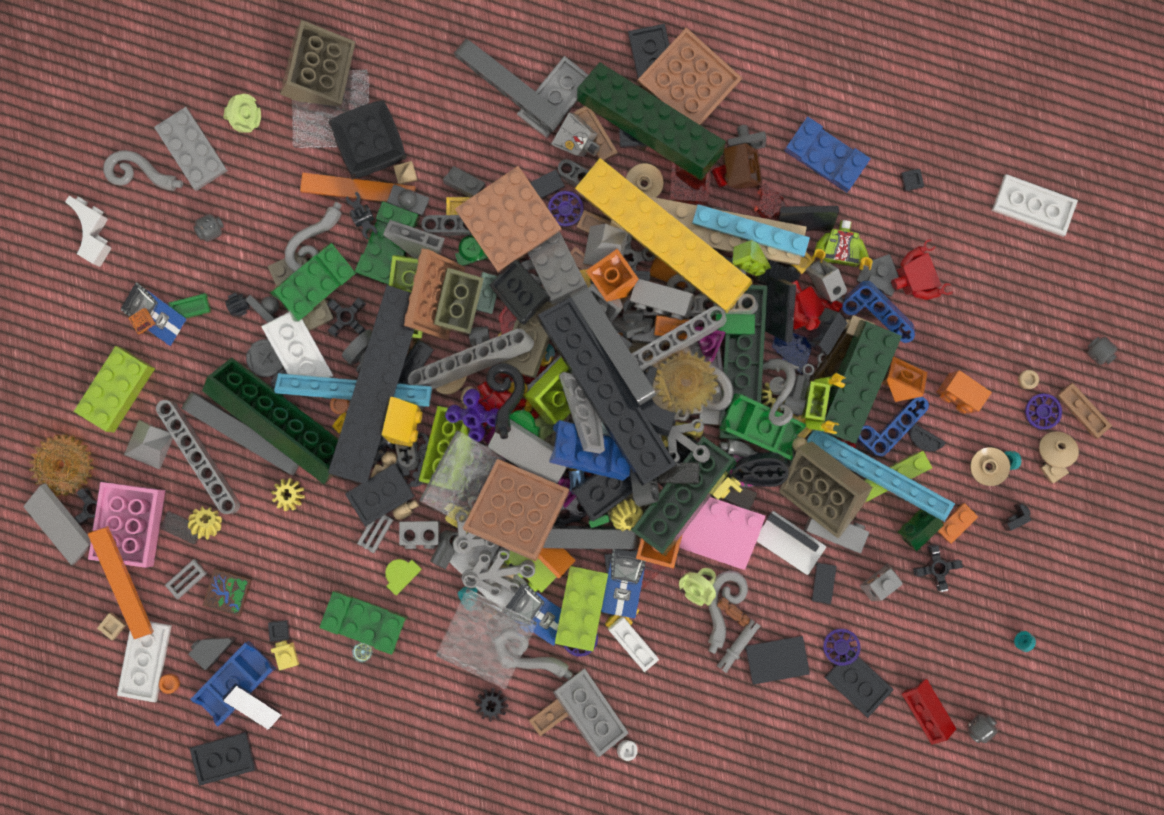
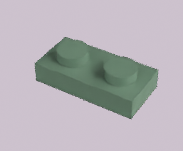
[476,272,497,314]

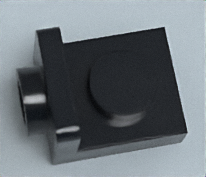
[1002,503,1032,531]

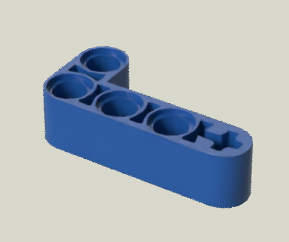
[842,280,915,343]
[857,397,929,456]

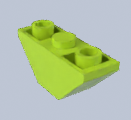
[732,240,771,276]

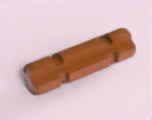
[717,597,750,627]

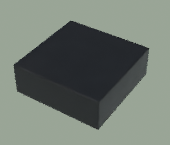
[900,169,924,192]
[268,620,291,642]

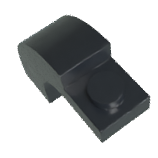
[639,366,676,437]

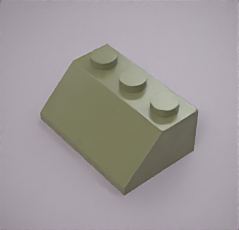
[433,268,484,335]

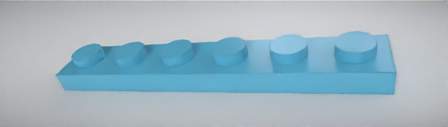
[692,204,810,257]

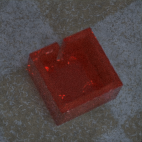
[669,162,710,206]

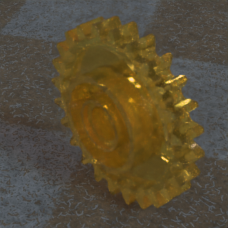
[655,351,718,414]
[29,434,94,496]

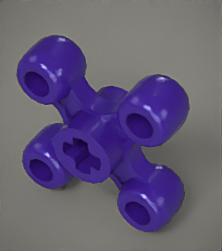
[445,389,499,442]

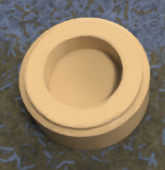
[1018,370,1039,389]

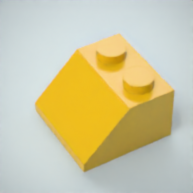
[382,397,422,447]

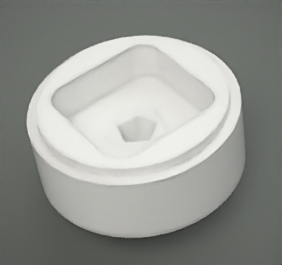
[617,740,637,761]

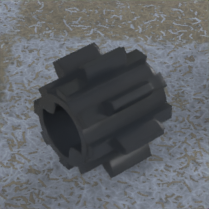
[225,292,250,317]

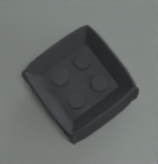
[328,100,407,180]

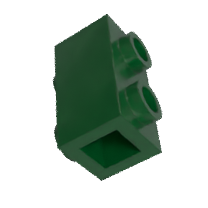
[898,509,944,552]

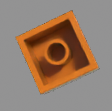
[936,370,992,414]

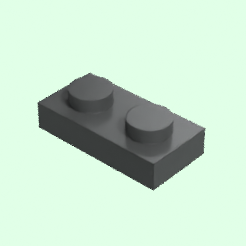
[443,166,486,198]

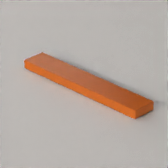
[300,173,416,202]
[88,526,154,639]

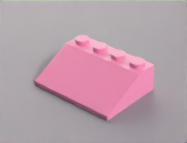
[88,482,165,568]
[679,497,765,570]

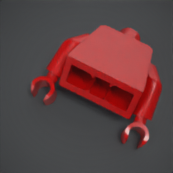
[891,239,953,300]
[791,280,843,330]

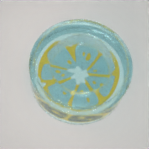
[352,642,373,662]

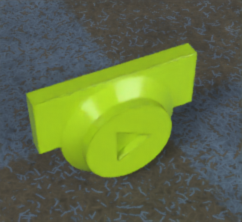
[385,559,422,596]

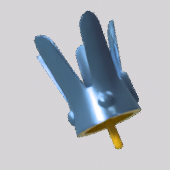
[568,468,585,494]

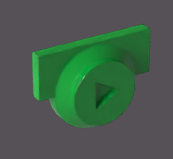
[455,235,488,266]
[510,410,540,438]

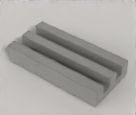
[357,515,394,553]
[165,559,208,599]

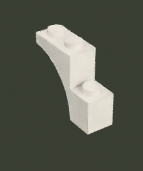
[65,196,112,267]

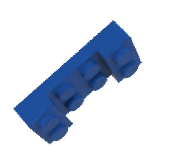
[784,116,871,193]
[549,420,630,481]
[190,641,276,727]

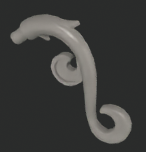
[763,358,799,426]

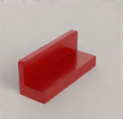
[902,679,956,745]

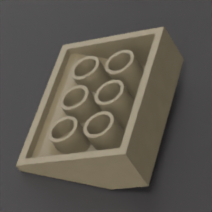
[280,20,355,106]
[779,441,873,538]

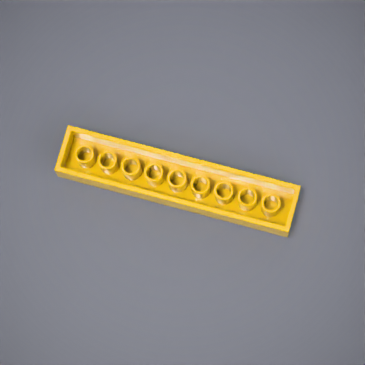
[575,158,752,313]

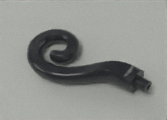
[486,363,525,439]

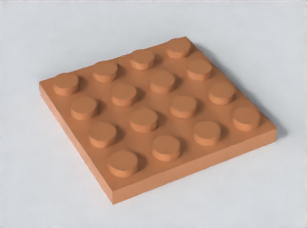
[637,28,742,125]
[455,166,562,273]
[404,248,465,341]
[463,459,569,561]

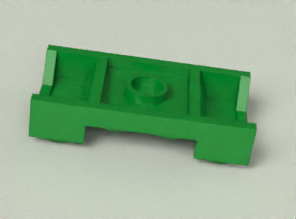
[355,201,420,286]
[270,243,356,322]
[720,393,806,460]
[319,590,407,655]

